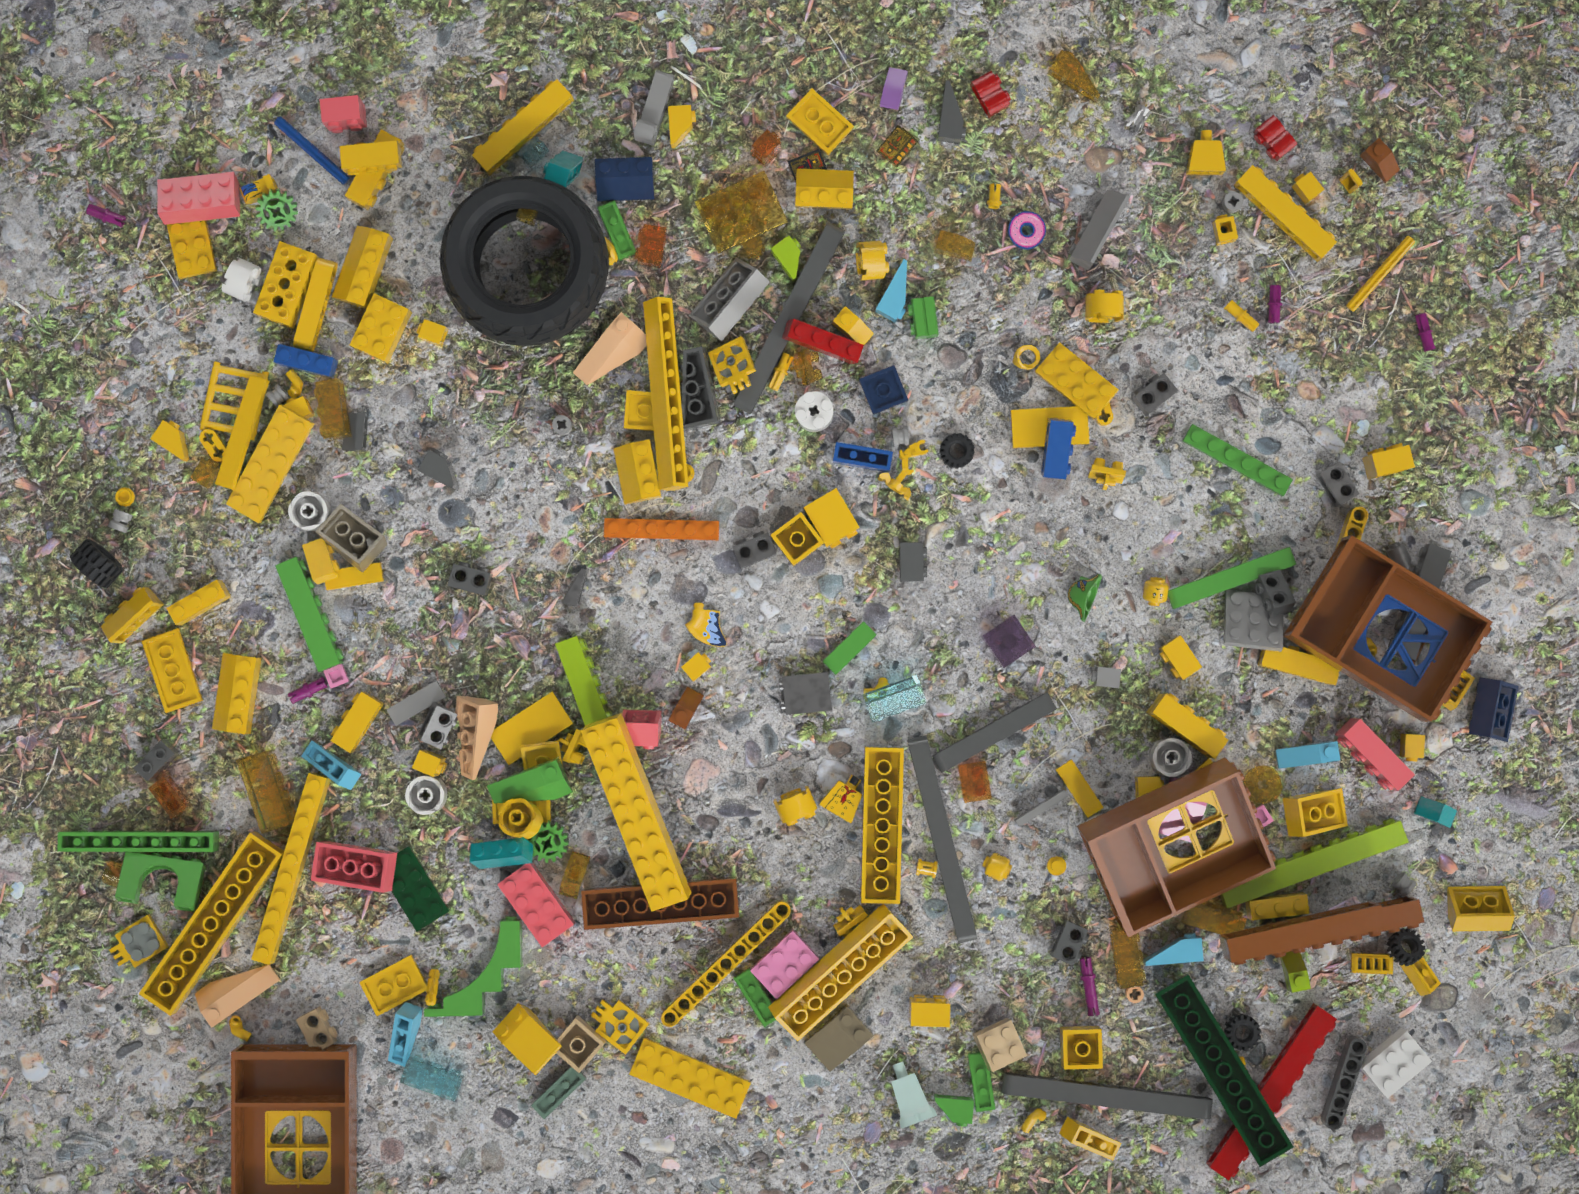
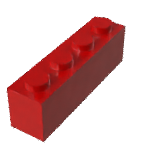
[782,319,864,364]

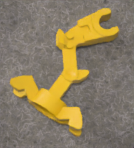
[877,440,929,500]

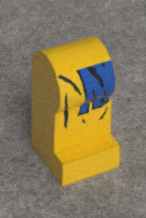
[240,174,278,204]

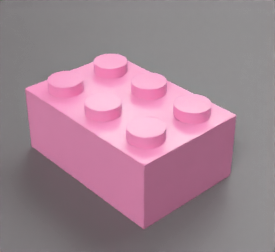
[750,929,819,999]

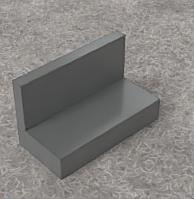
[342,411,368,452]

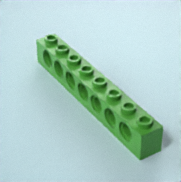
[57,831,219,852]

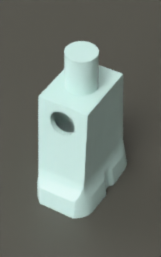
[891,1062,937,1129]

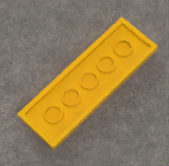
[226,404,314,523]
[629,1038,751,1119]

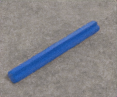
[274,116,350,185]

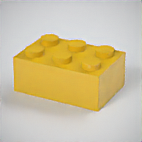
[350,293,412,364]

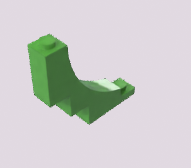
[424,916,523,1017]

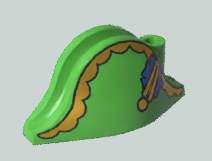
[1068,574,1102,622]

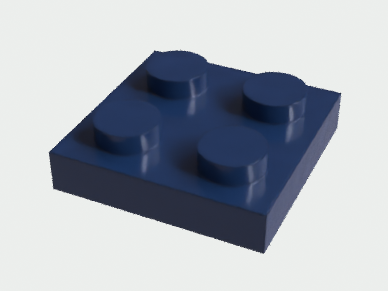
[859,365,908,415]

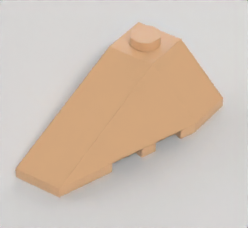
[573,312,647,385]
[455,696,498,780]
[194,965,280,1028]

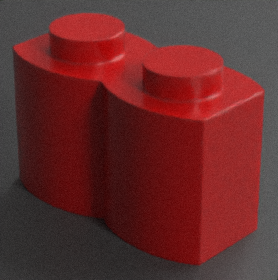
[970,71,1011,118]
[1253,115,1297,161]

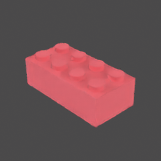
[157,172,240,225]
[1335,718,1415,791]
[311,841,397,893]
[497,862,576,947]

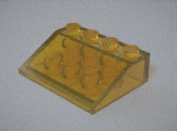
[695,171,788,254]
[236,750,296,834]

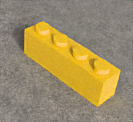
[345,129,404,210]
[1258,645,1340,685]

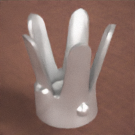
[1125,104,1150,133]

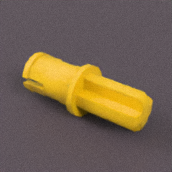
[1224,300,1259,332]
[768,353,794,391]

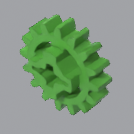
[255,188,298,231]
[528,820,569,863]

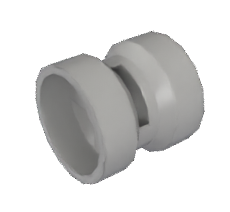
[108,509,133,533]

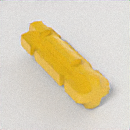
[425,969,440,1006]

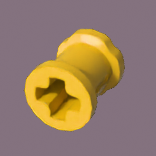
[916,858,938,878]

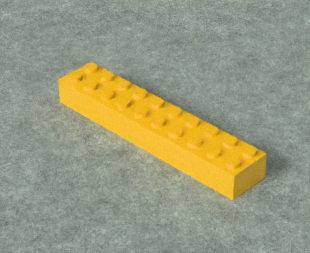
[581,713,691,912]
[139,831,284,1016]

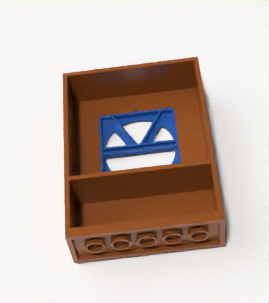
[1283,535,1493,722]

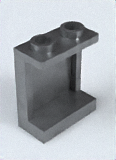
[779,672,832,715]

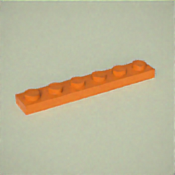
[604,518,719,541]

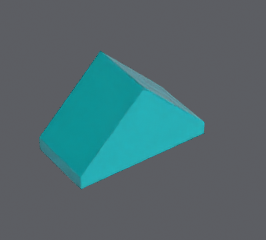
[1413,796,1457,828]

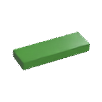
[597,200,637,261]
[822,621,877,675]
[733,967,776,1027]
[968,1052,995,1112]

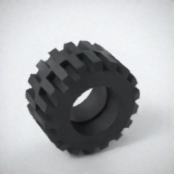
[70,539,124,588]

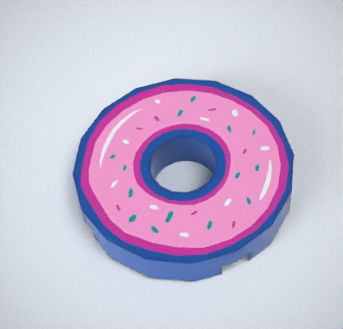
[1008,211,1046,250]

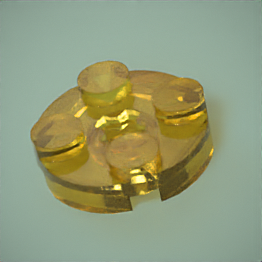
[1243,766,1282,804]

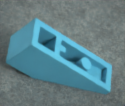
[875,259,907,323]
[301,740,361,790]
[1275,741,1340,769]
[1142,933,1204,966]
[388,1002,423,1067]

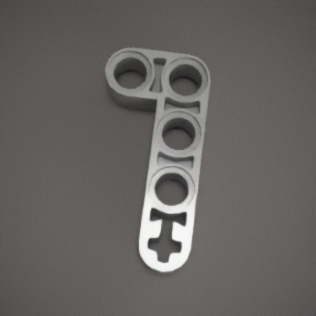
[634,70,675,146]

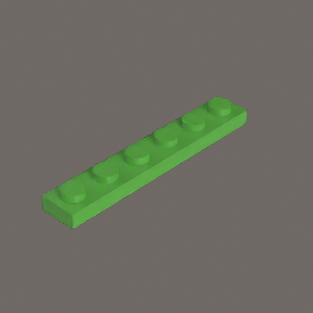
[1182,424,1293,497]

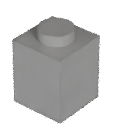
[1091,667,1121,688]

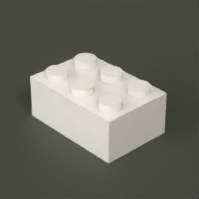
[1361,1028,1432,1099]

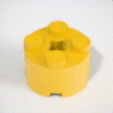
[856,240,889,281]
[1085,289,1124,323]
[773,786,817,826]
[498,798,544,840]

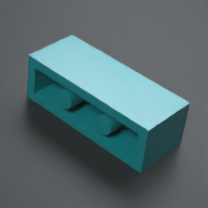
[543,150,584,187]
[469,837,533,869]

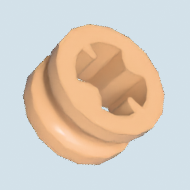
[1125,985,1144,1003]

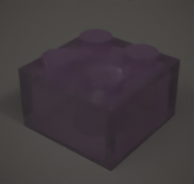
[981,615,1036,668]

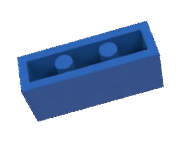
[273,344,338,379]
[1041,418,1076,479]
[833,442,893,473]

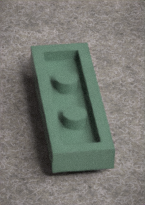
[531,1067,587,1119]

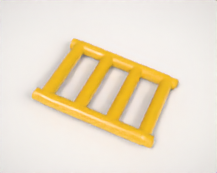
[199,361,269,441]

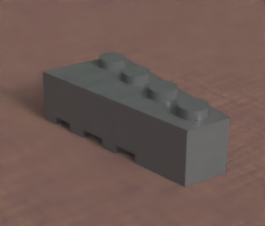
[681,346,721,431]

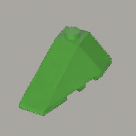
[487,757,573,803]

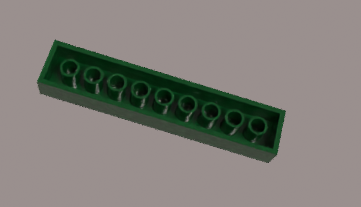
[1154,974,1294,1167]

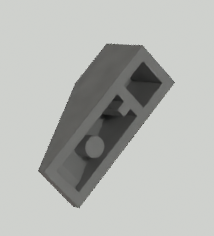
[937,80,966,144]

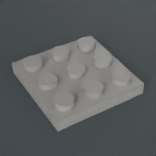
[1224,590,1283,652]

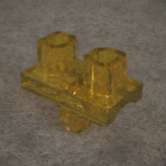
[790,348,823,386]

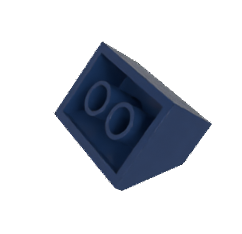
[595,157,655,202]
[1469,677,1519,742]

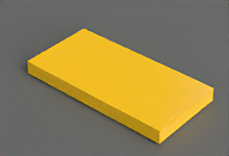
[1010,406,1090,449]
[141,628,203,713]
[491,691,574,766]

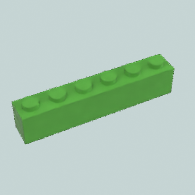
[275,557,344,672]

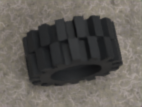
[939,433,975,469]
[1386,928,1426,966]
[1224,1014,1261,1051]

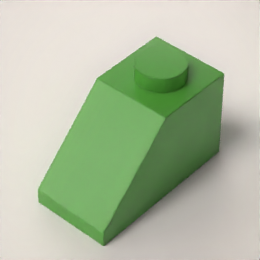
[934,1094,974,1127]

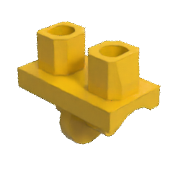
[1088,458,1126,490]
[559,729,587,765]
[833,905,868,938]

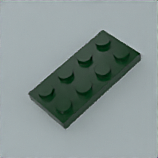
[392,846,450,932]

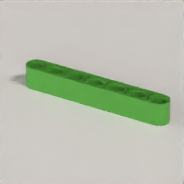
[1168,547,1297,609]

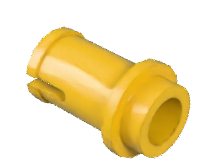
[987,183,1002,209]

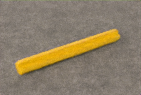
[1346,236,1415,311]

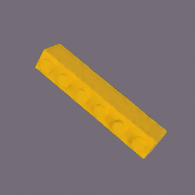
[472,79,574,176]
[1233,165,1337,262]

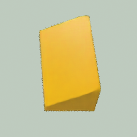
[1400,956,1441,996]

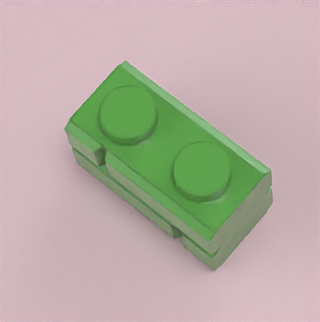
[907,296,939,339]

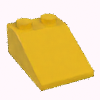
[1282,788,1348,837]
[492,1003,562,1075]

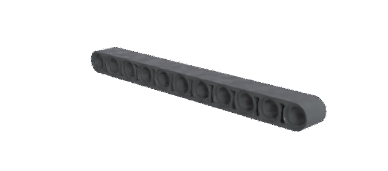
[733,222,845,414]
[907,735,977,944]
[1001,1072,1213,1119]

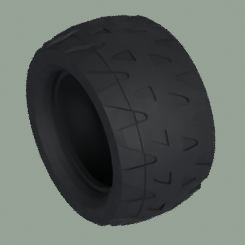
[440,176,609,346]

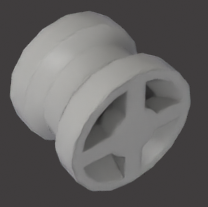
[1221,192,1243,214]
[266,384,290,408]
[552,415,572,436]
[892,426,909,447]
[1391,872,1416,896]

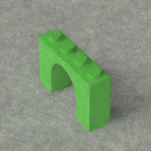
[115,852,206,912]

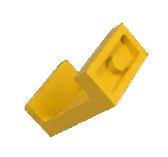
[803,488,860,549]

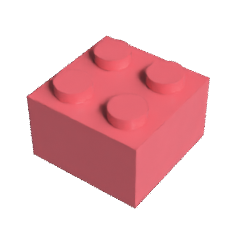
[319,95,367,133]

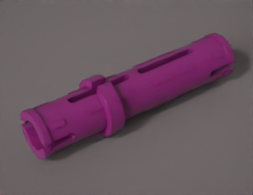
[1079,956,1100,1016]

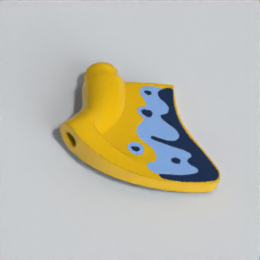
[685,603,727,647]

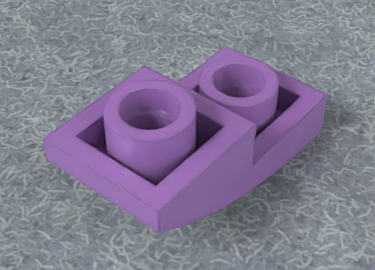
[880,67,908,110]

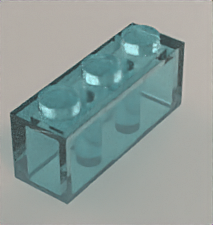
[862,675,926,723]
[399,1056,465,1102]

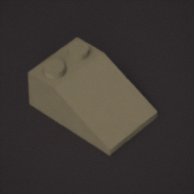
[315,503,388,573]
[804,1004,874,1072]

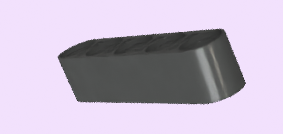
[1321,1036,1367,1130]

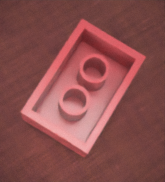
[622,710,662,749]

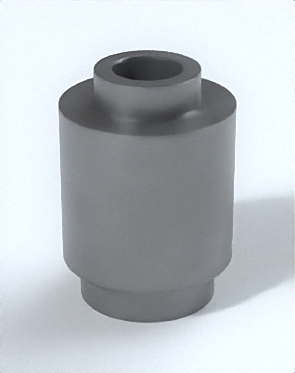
[1386,542,1412,569]

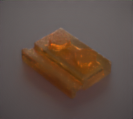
[957,760,992,803]

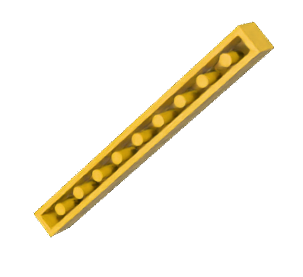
[643,297,688,491]
[251,772,331,965]

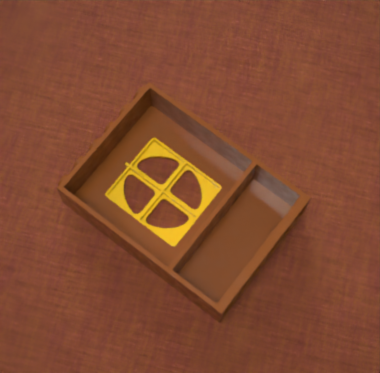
[1077,757,1276,937]
[231,1044,357,1194]

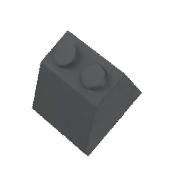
[418,449,459,491]

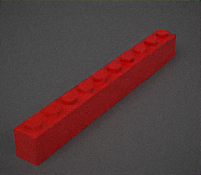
[1206,1003,1337,1180]

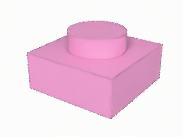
[324,664,350,689]
[1255,804,1274,828]

